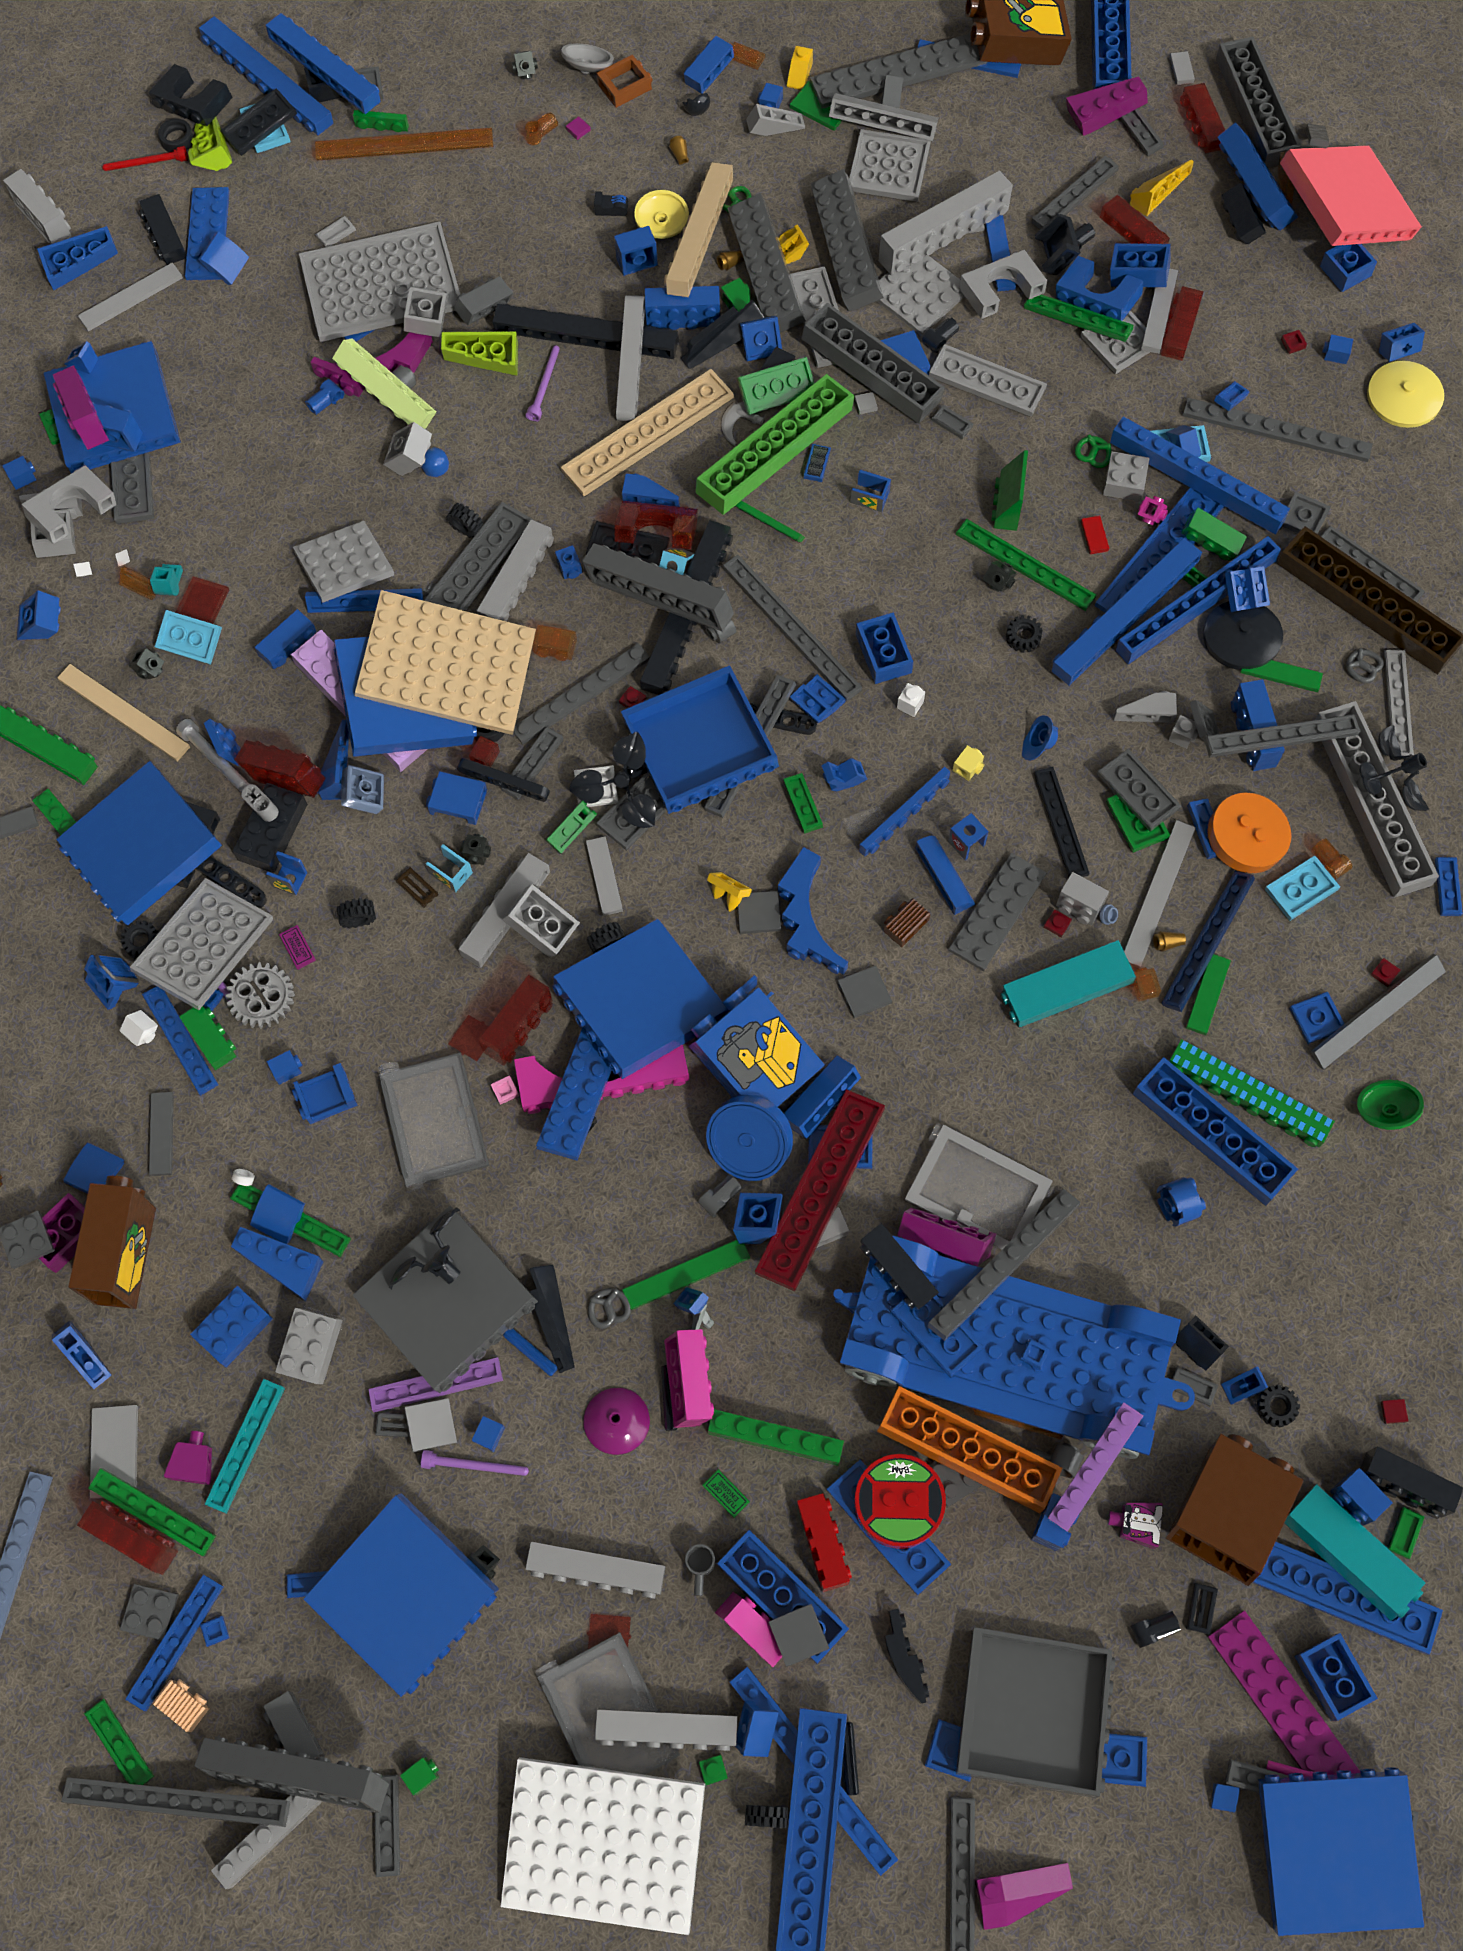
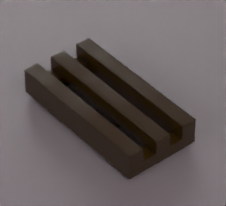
[395,867,439,908]

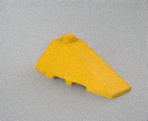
[1130,160,1194,217]

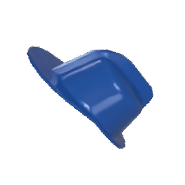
[1022,715,1058,761]

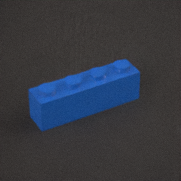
[784,1056,861,1139]

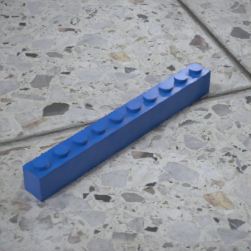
[199,16,334,135]
[1110,416,1290,535]
[1116,536,1281,665]
[1052,538,1202,686]

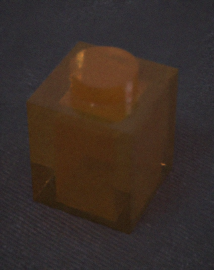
[1133,967,1162,1002]

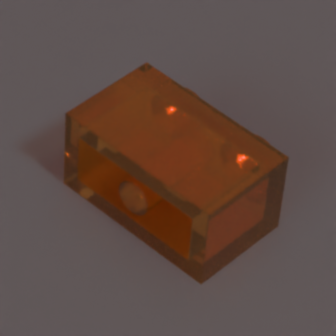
[532,624,577,661]

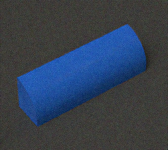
[915,836,976,915]

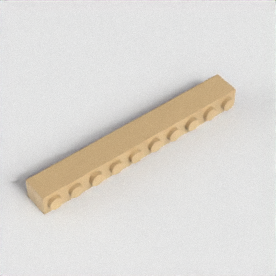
[664,162,733,297]

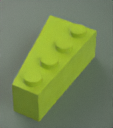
[441,332,518,376]

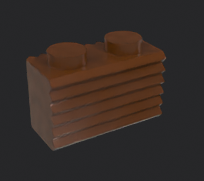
[884,898,930,948]

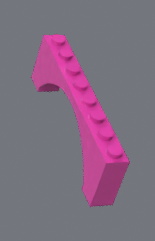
[514,1045,689,1114]

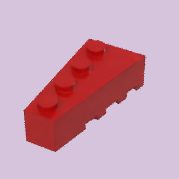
[797,1493,852,1592]

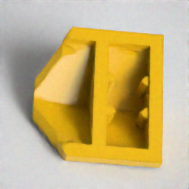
[778,225,809,264]

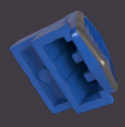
[84,955,139,1010]

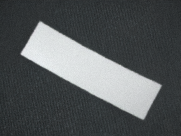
[73,549,130,577]

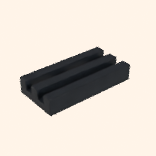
[1186,1583,1218,1635]

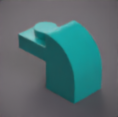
[150,564,183,596]

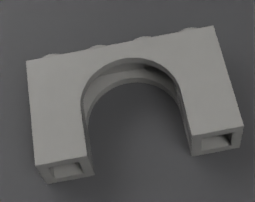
[959,250,1047,319]
[21,465,116,544]

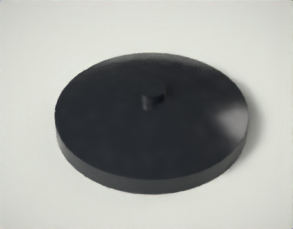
[1203,601,1283,670]

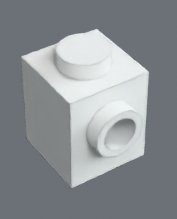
[897,683,925,717]
[120,1010,158,1046]

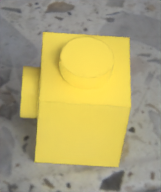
[953,745,984,781]

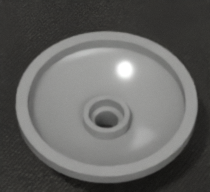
[561,43,614,74]

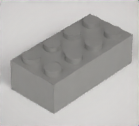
[3,169,72,244]

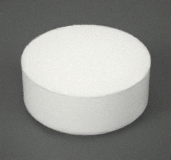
[232,1169,255,1186]

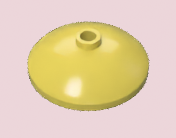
[635,190,689,239]

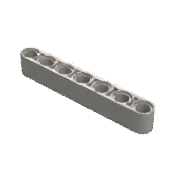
[616,296,645,421]

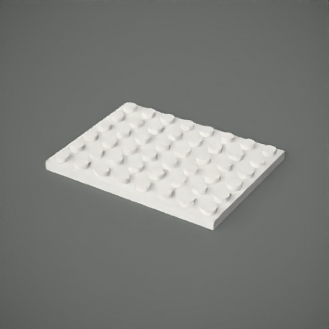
[501,1757,705,1935]

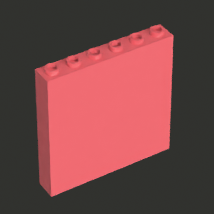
[1280,146,1422,246]

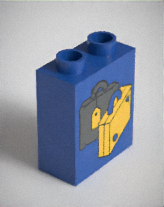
[689,986,825,1107]

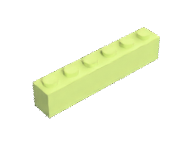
[332,338,436,429]

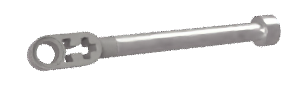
[176,719,278,822]

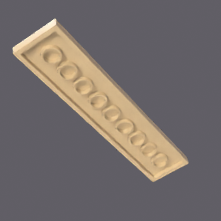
[561,369,734,497]

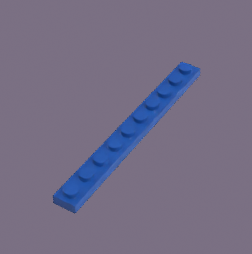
[730,1667,898,1876]

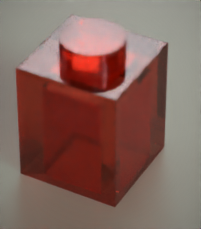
[469,736,500,767]

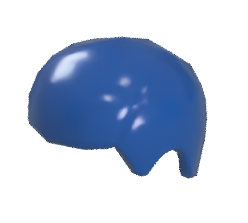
[421,447,449,477]

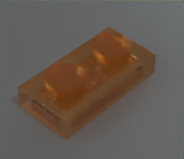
[732,42,765,70]

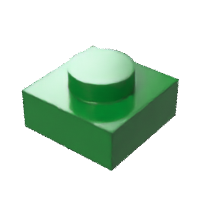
[699,1755,728,1786]

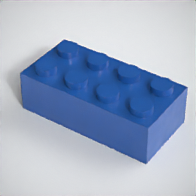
[645,286,720,330]
[1231,679,1285,771]

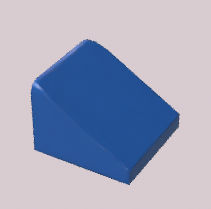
[1211,1783,1240,1812]

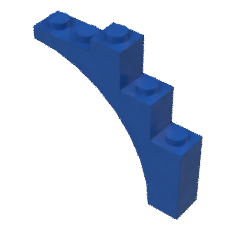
[778,847,848,975]

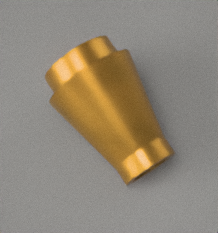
[669,136,689,165]
[717,250,744,271]
[1153,931,1186,952]

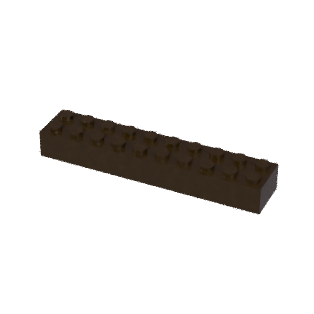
[1277,526,1463,675]

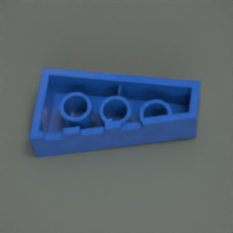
[37,226,118,290]
[231,1227,323,1301]

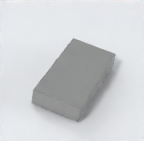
[1170,51,1195,85]
[315,216,356,248]

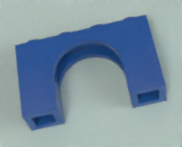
[1056,256,1143,321]

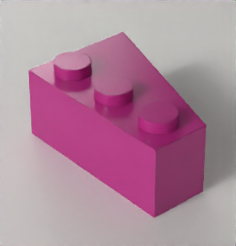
[715,1592,782,1667]

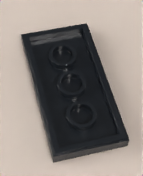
[221,88,297,156]
[586,521,670,566]

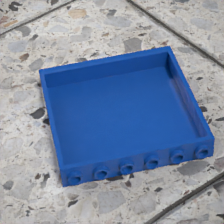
[44,341,181,474]
[333,637,477,757]
[621,665,779,814]
[56,761,222,925]
[552,919,728,1079]
[304,1493,499,1697]
[1258,1767,1424,1936]

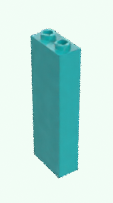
[1001,940,1136,1027]
[1284,1484,1425,1621]

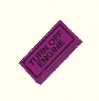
[279,925,316,970]

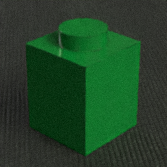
[400,1757,439,1796]

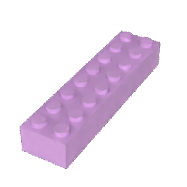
[291,630,427,772]

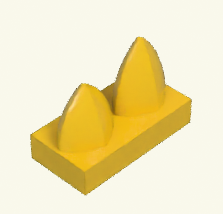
[707,872,752,912]

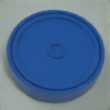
[706,1095,793,1181]

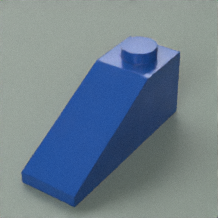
[622,474,680,509]
[52,1321,112,1389]

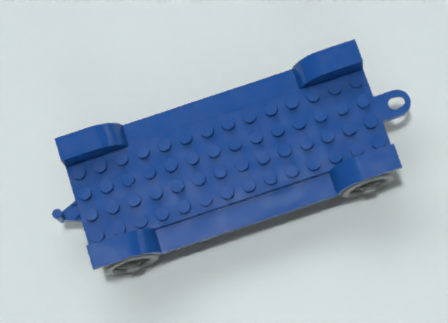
[833,1235,1195,1459]

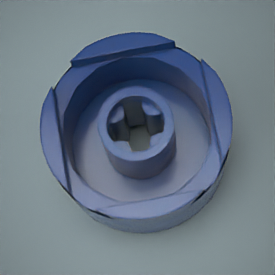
[1157,1177,1206,1227]

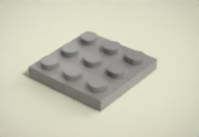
[1081,311,1150,374]

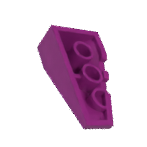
[975,1863,1073,1930]

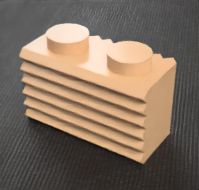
[152,1679,210,1732]

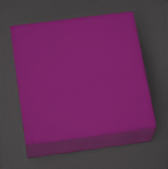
[566,116,591,140]

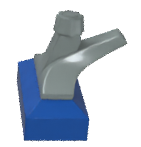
[673,1287,714,1330]

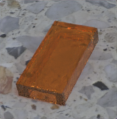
[119,566,156,600]

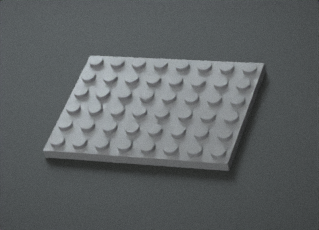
[299,222,460,342]

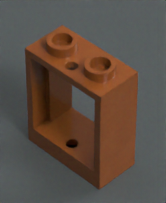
[597,54,653,108]

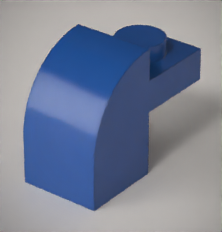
[822,758,867,791]

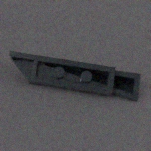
[681,300,765,369]
[529,1265,575,1373]

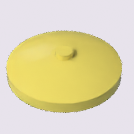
[1367,361,1444,428]

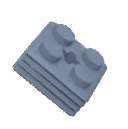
[341,765,384,814]

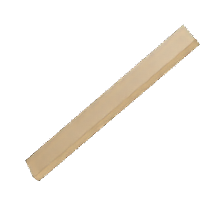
[57,664,190,762]

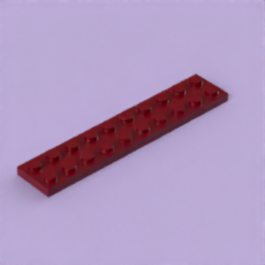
[755,1089,885,1291]

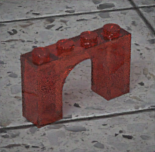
[615,501,698,550]

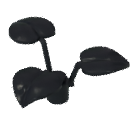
[1359,726,1429,811]
[569,732,656,828]
[389,1207,461,1290]

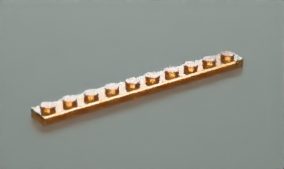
[315,128,494,161]

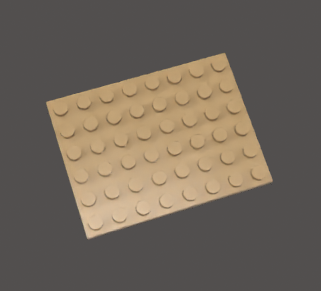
[355,590,536,735]

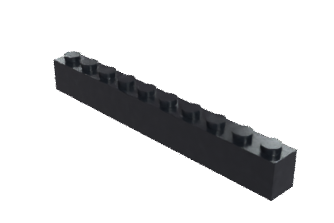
[493,304,678,360]
[640,520,733,695]

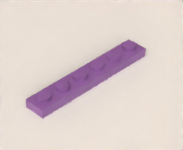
[369,1357,503,1412]
[1048,1402,1143,1532]

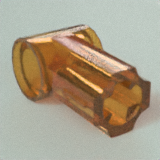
[525,112,558,145]
[1311,838,1353,880]

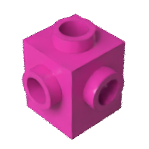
[1138,496,1168,525]

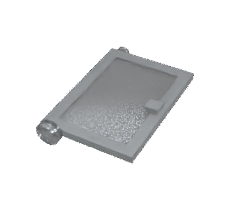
[905,1122,1054,1250]

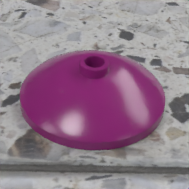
[584,1388,650,1455]

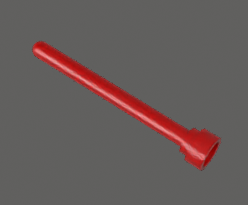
[102,146,188,171]

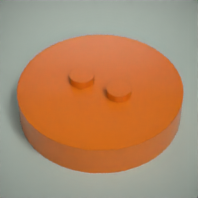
[1208,793,1291,873]

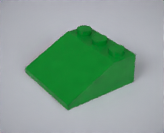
[991,450,1028,531]

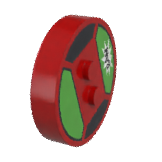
[854,1454,946,1549]

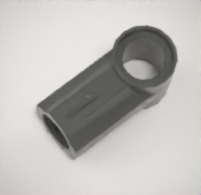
[698,1175,742,1218]

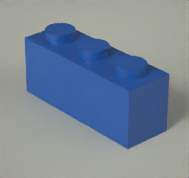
[684,36,734,94]
[254,609,317,669]

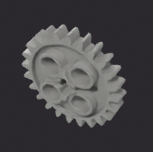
[226,962,295,1029]

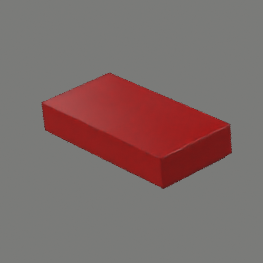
[1081,516,1109,554]

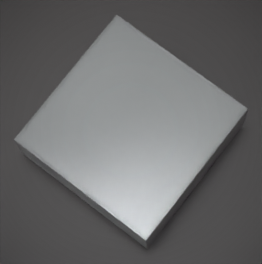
[855,392,878,415]

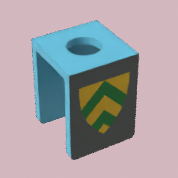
[659,546,695,575]
[425,844,473,892]

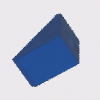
[64,341,98,374]
[1166,425,1201,457]
[1221,1366,1268,1405]

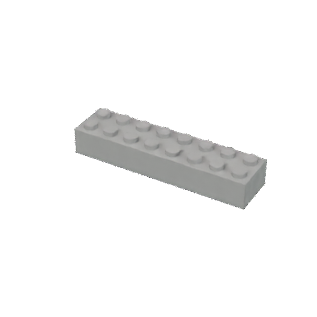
[878,171,1013,275]

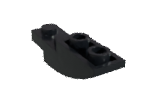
[884,1609,929,1704]

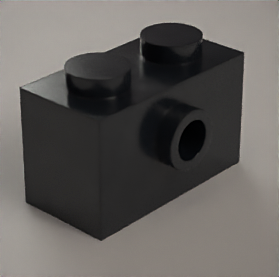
[1176,1315,1229,1371]

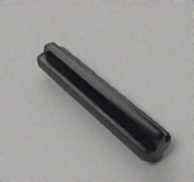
[661,1365,677,1431]
[843,1722,859,1796]

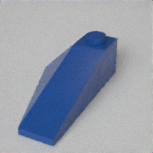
[316,720,349,800]

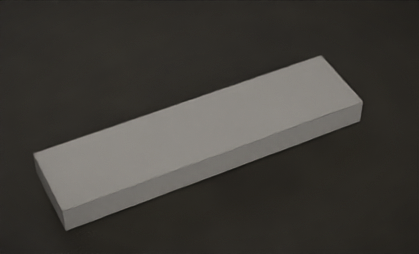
[586,836,623,916]

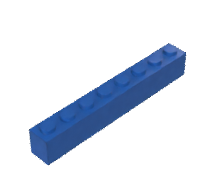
[266,13,381,114]

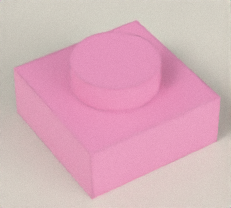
[491,1076,519,1105]

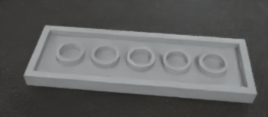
[790,267,839,368]
[929,344,1047,417]

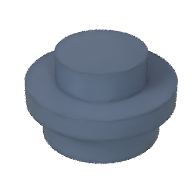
[1099,904,1118,925]

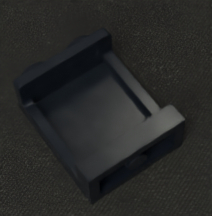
[1035,213,1081,275]

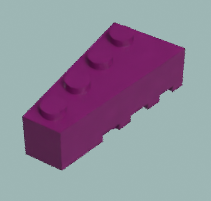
[1066,76,1148,136]
[53,365,109,450]
[897,1208,997,1267]

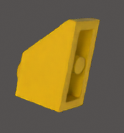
[787,46,813,90]

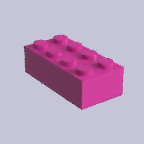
[664,1329,714,1428]

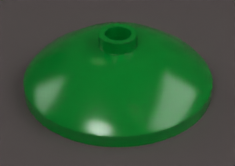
[1357,1080,1424,1130]

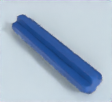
[503,1329,558,1376]

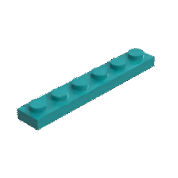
[205,1379,285,1514]

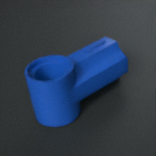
[305,379,345,415]

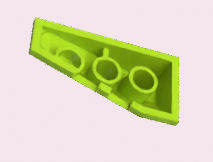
[188,117,232,171]

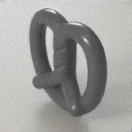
[1346,648,1384,683]
[588,1288,631,1329]

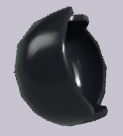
[682,93,711,116]

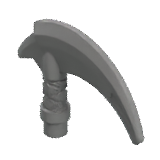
[722,401,764,446]

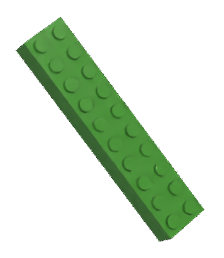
[696,374,854,515]

